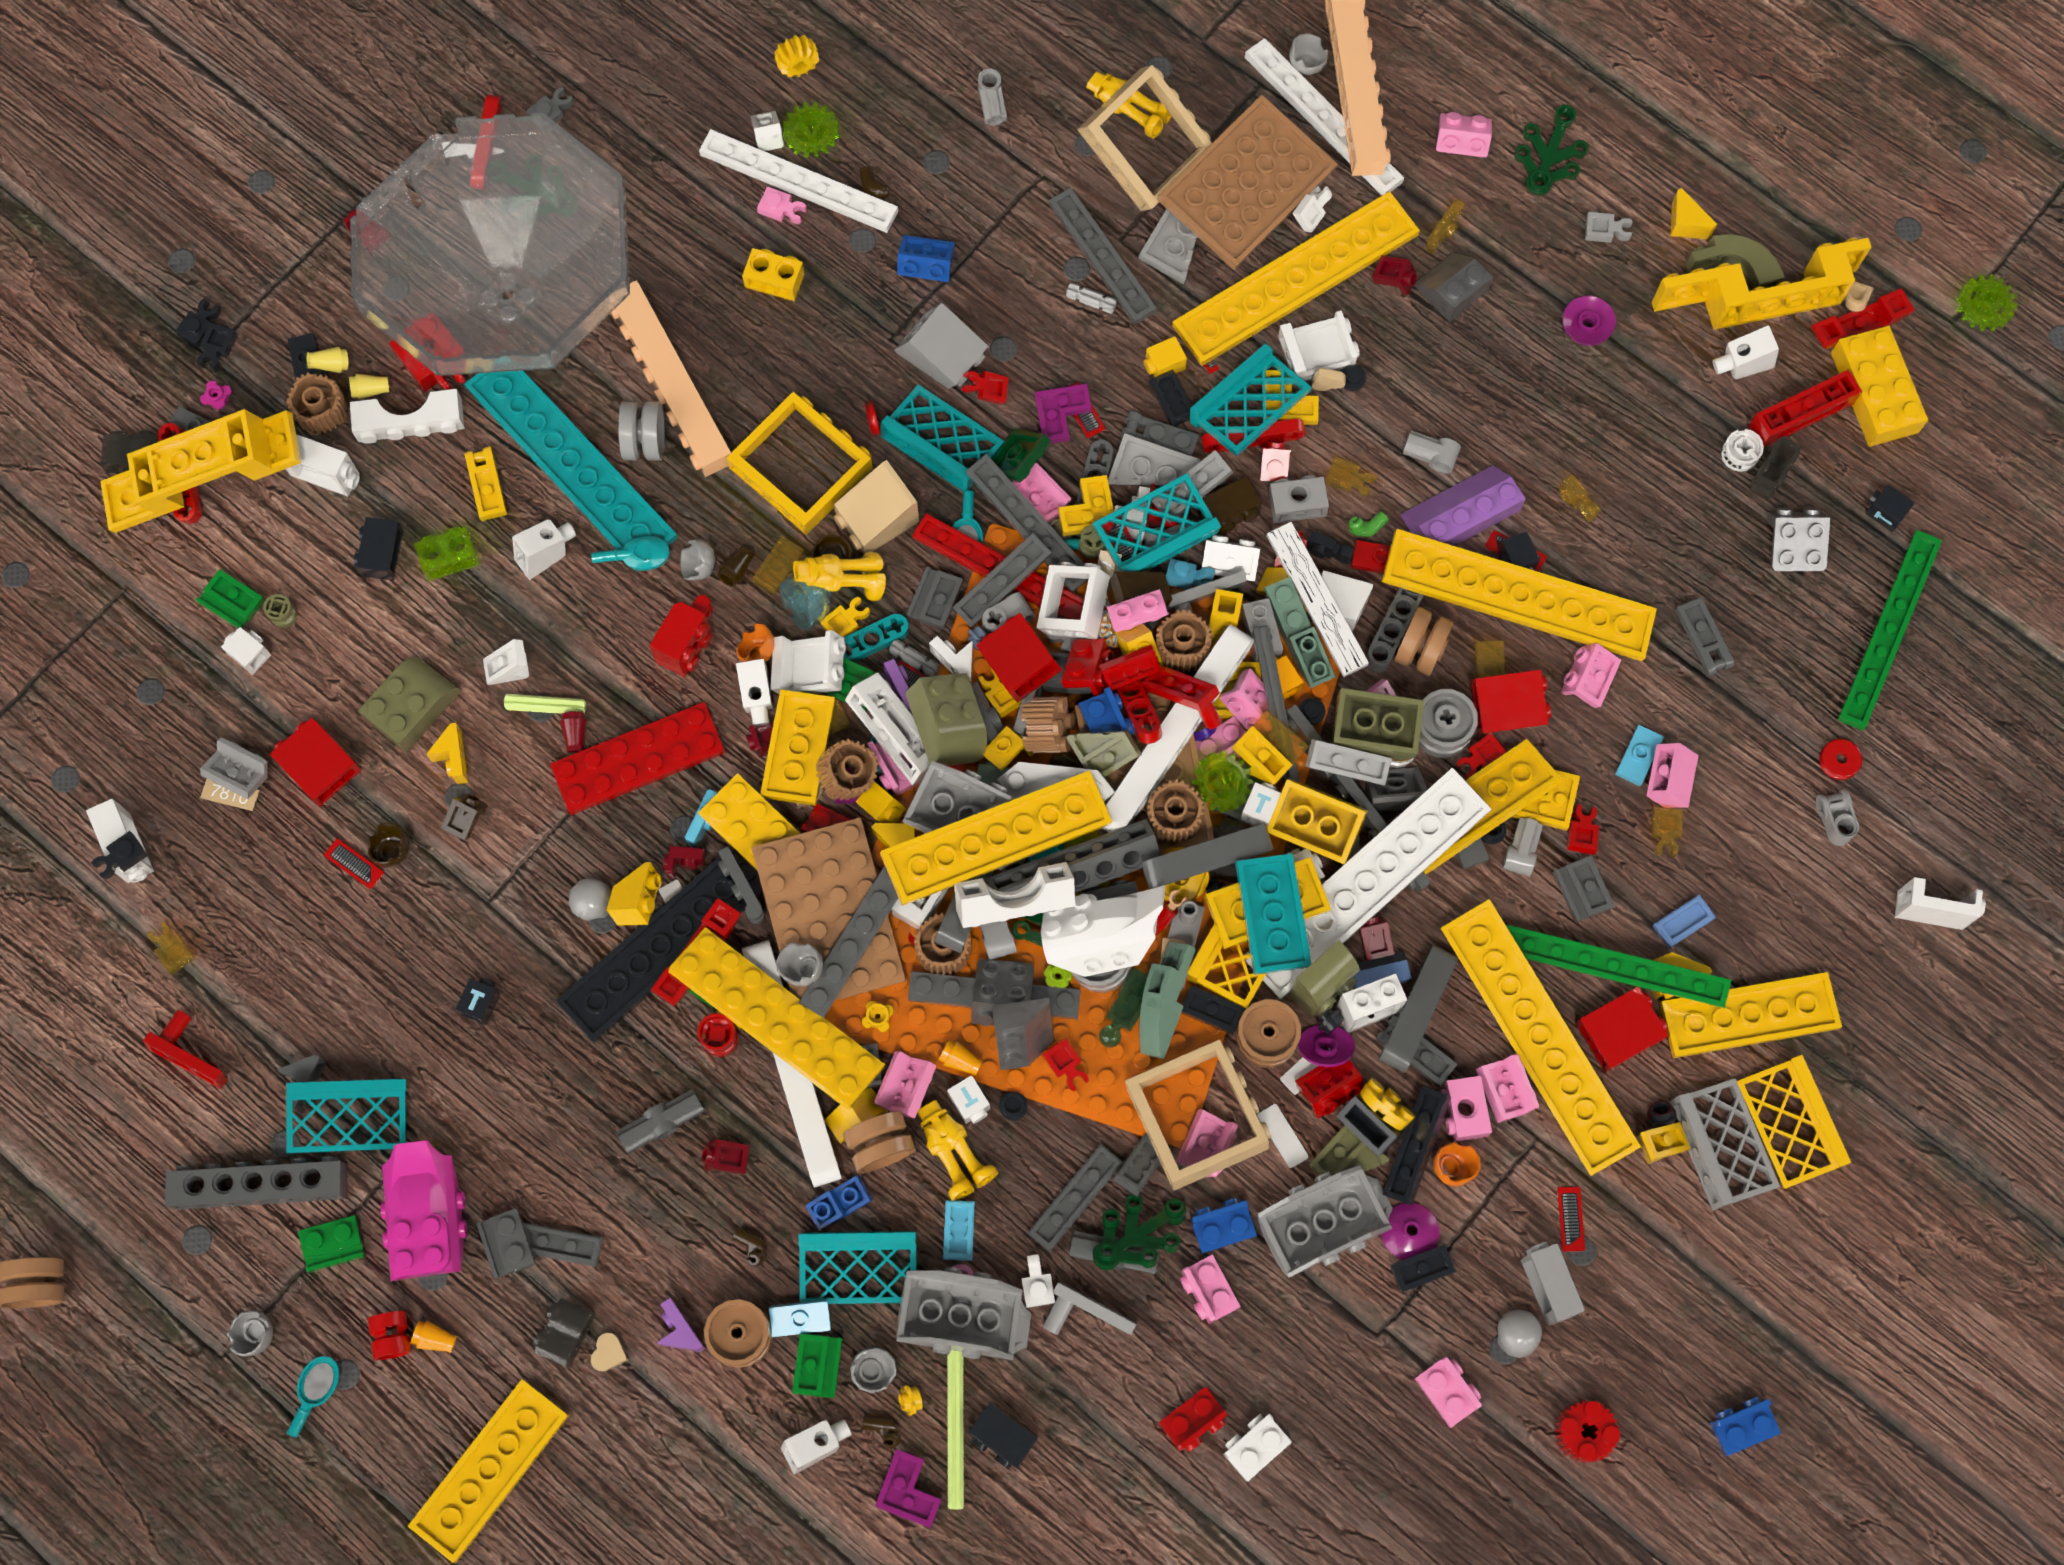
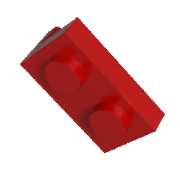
[1061,638,1114,697]

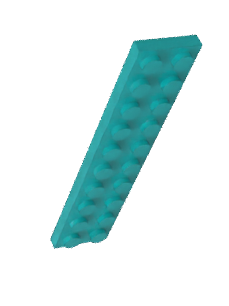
[464,352,678,572]

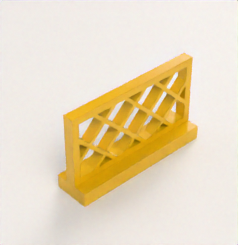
[1187,882,1267,1009]
[1737,1055,1851,1189]

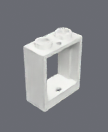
[286,434,360,497]
[1036,562,1110,639]
[86,798,154,883]
[1336,974,1407,1033]

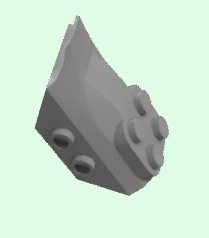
[902,761,1025,872]
[1258,1165,1392,1278]
[896,1268,1031,1360]

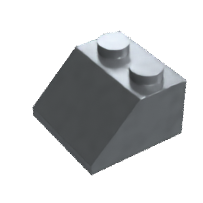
[1414,252,1493,322]
[992,998,1054,1070]

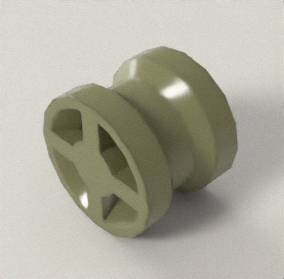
[1079,525,1107,559]

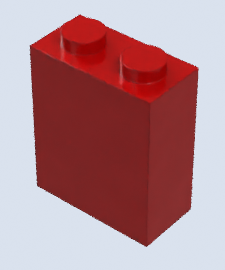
[976,613,1062,703]
[1470,669,1551,734]
[270,717,362,808]
[1575,987,1669,1073]

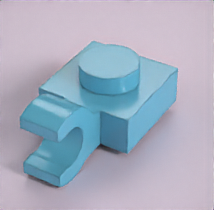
[1166,558,1215,590]

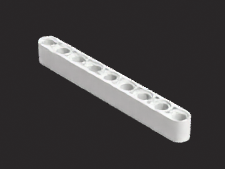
[1102,625,1255,833]
[742,940,842,1188]

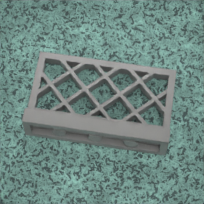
[1669,1078,1780,1211]

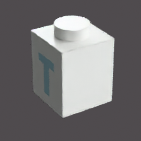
[1241,782,1281,827]
[947,1075,990,1124]

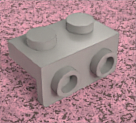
[200,737,268,799]

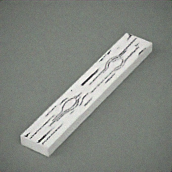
[1267,522,1369,677]

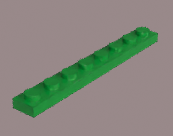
[1837,530,1942,731]
[1505,924,1732,1009]

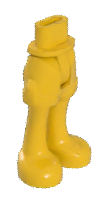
[1087,71,1172,139]
[793,552,886,601]
[917,1100,998,1201]

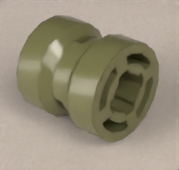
[263,594,298,628]

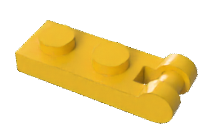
[464,446,508,521]

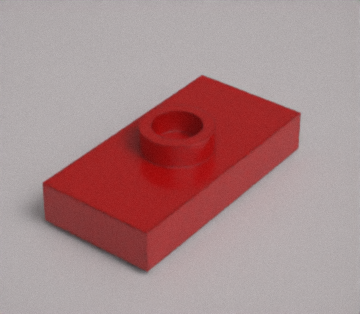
[1351,540,1391,574]
[1099,645,1161,691]

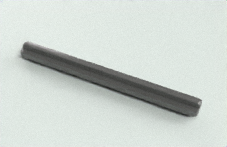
[1253,626,1300,785]

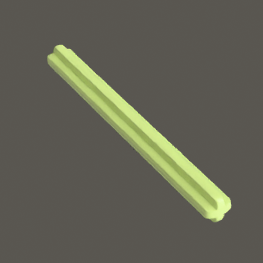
[947,1350,964,1510]

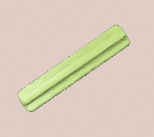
[504,694,586,714]

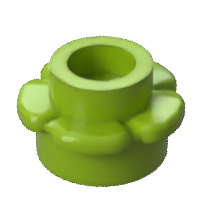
[1044,965,1072,988]

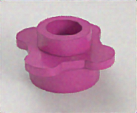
[200,381,232,410]

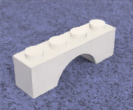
[350,389,465,444]
[954,862,1075,928]

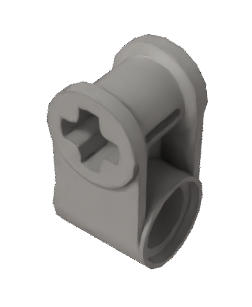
[982,592,1035,634]
[1816,789,1859,846]
[980,921,1017,960]

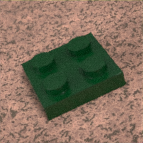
[991,429,1051,483]

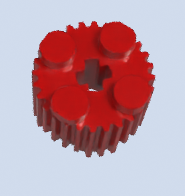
[1555,1401,1620,1463]

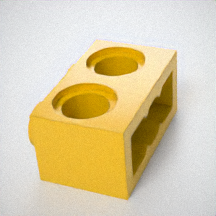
[742,248,805,301]

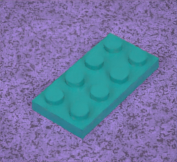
[1235,853,1312,975]

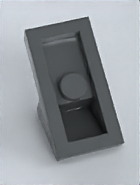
[277,1055,327,1114]

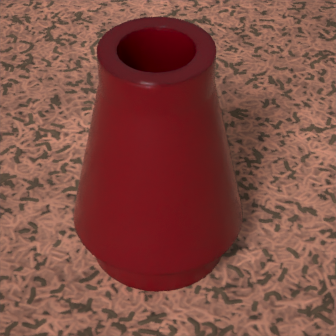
[560,712,587,753]

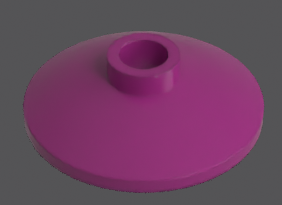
[1562,296,1616,346]
[1298,1025,1355,1067]
[1381,1203,1440,1260]

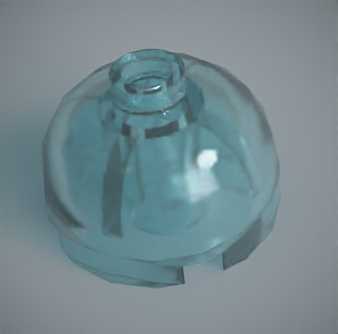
[780,576,831,630]

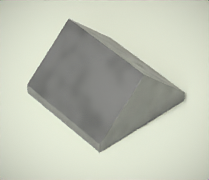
[1364,767,1427,813]

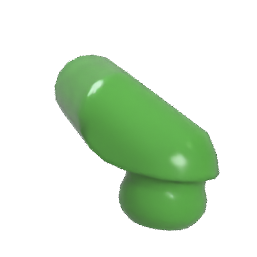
[1348,512,1389,537]

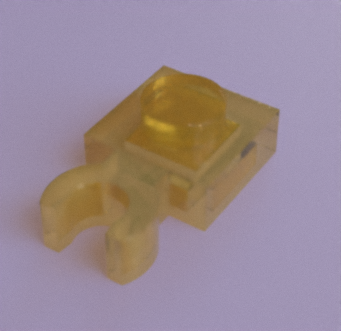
[1325,456,1376,496]
[1559,474,1600,522]
[1652,807,1683,858]
[147,922,195,975]

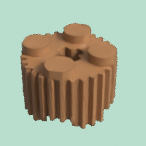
[286,372,347,435]
[1156,609,1212,674]
[1021,696,1075,753]
[816,739,879,800]
[1147,780,1205,843]
[914,913,972,975]

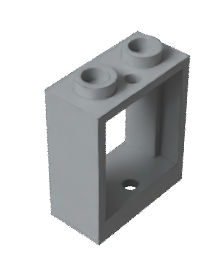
[1520,1241,1585,1326]

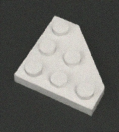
[997,762,1116,802]

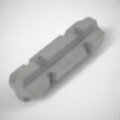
[1066,283,1117,313]
[889,639,939,677]

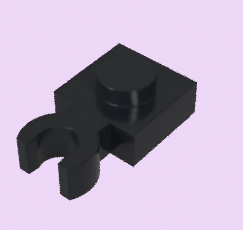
[175,298,221,348]
[197,323,237,372]
[1306,530,1354,565]
[91,831,148,880]

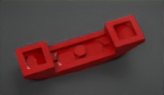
[1811,288,1915,349]
[651,898,741,1007]

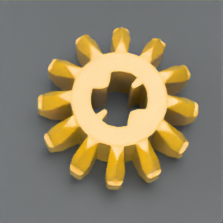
[774,35,819,77]

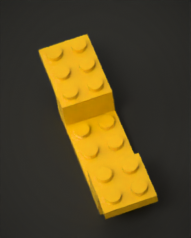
[1651,238,1871,330]
[100,409,302,533]

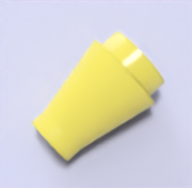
[307,346,348,373]
[349,374,389,400]

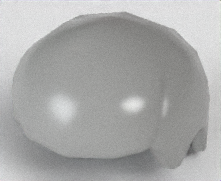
[1289,33,1328,75]
[680,539,716,581]
[568,878,612,921]
[776,943,823,987]
[1497,1309,1542,1358]
[227,1310,273,1356]
[850,1347,897,1393]

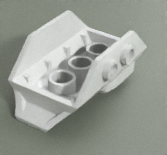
[1041,885,1165,977]

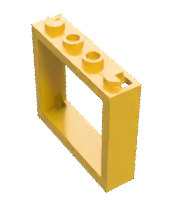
[726,392,873,535]

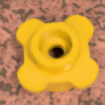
[862,1001,894,1032]
[898,1385,922,1416]

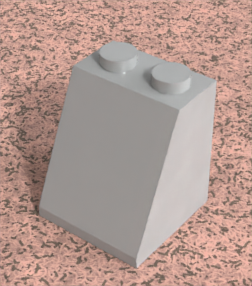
[894,302,988,389]

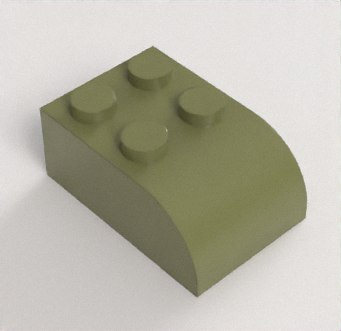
[358,656,461,753]
[905,673,987,766]
[1331,688,1425,759]
[1288,940,1360,1019]

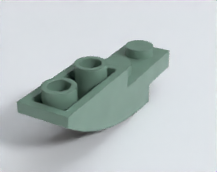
[1263,577,1336,688]
[1139,941,1196,1059]

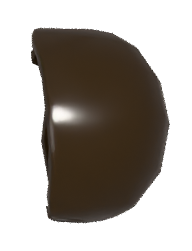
[811,534,853,572]
[368,822,410,868]

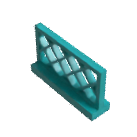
[1190,343,1311,456]
[880,384,1004,492]
[1092,473,1221,572]
[286,1079,406,1153]
[798,1231,917,1304]

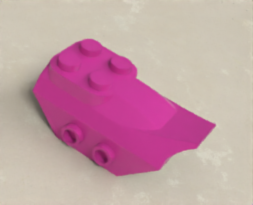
[381,1140,468,1281]

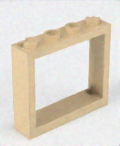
[1077,65,1212,211]
[1125,1039,1272,1191]

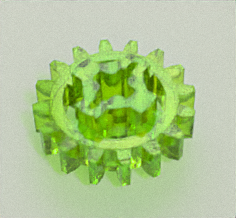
[783,102,839,158]
[1956,274,2018,331]
[1192,751,1253,813]

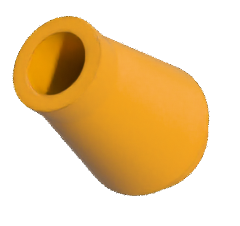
[938,1040,983,1076]
[410,1320,457,1353]

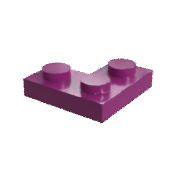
[1035,384,1092,444]
[875,1449,942,1528]

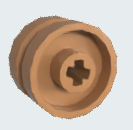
[1394,607,1454,677]
[1236,999,1301,1068]
[843,1111,916,1174]
[0,1258,64,1309]
[704,1299,773,1368]

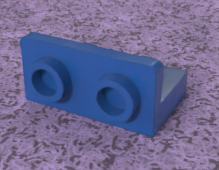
[897,235,955,282]
[1078,687,1134,735]
[1191,1198,1257,1255]
[1710,1396,1781,1456]

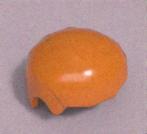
[736,623,774,663]
[1433,1142,1481,1187]

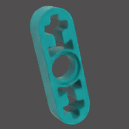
[843,614,909,663]

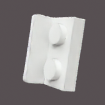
[1202,535,1260,581]
[1223,1413,1292,1482]

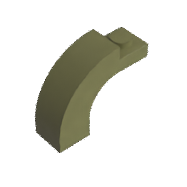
[1686,234,1785,290]

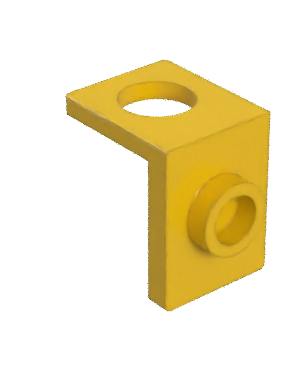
[982,726,1033,771]

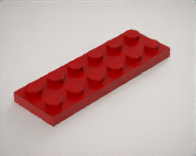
[550,702,725,815]

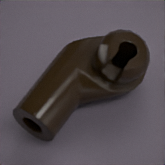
[860,167,890,199]
[732,1227,766,1267]
[862,1415,901,1449]

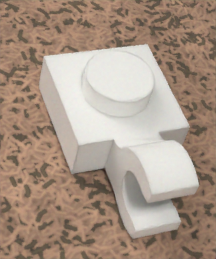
[1292,186,1332,233]
[1022,1254,1055,1308]

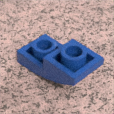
[805,1175,874,1231]

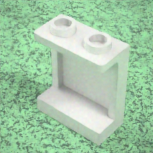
[1278,310,1360,381]
[770,630,846,694]
[1895,877,1986,930]

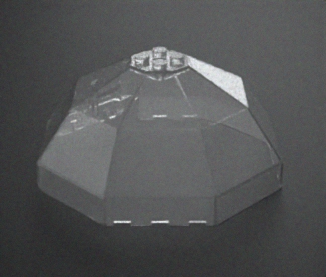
[350,112,630,376]

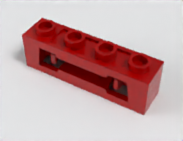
[1748,369,1863,448]

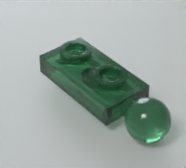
[1099,968,1148,1048]

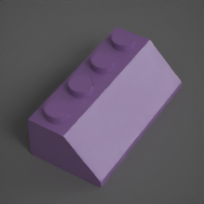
[1401,465,1526,546]

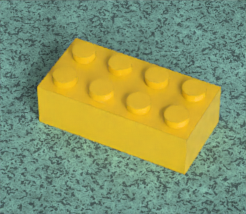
[1831,326,1928,447]

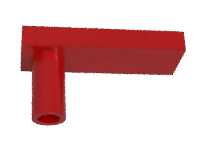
[1141,665,1221,729]
[143,1010,227,1089]

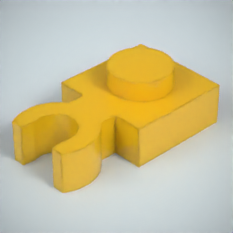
[820,597,870,637]
[979,669,1022,718]

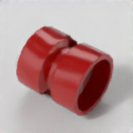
[698,1013,739,1057]
[367,1311,412,1361]

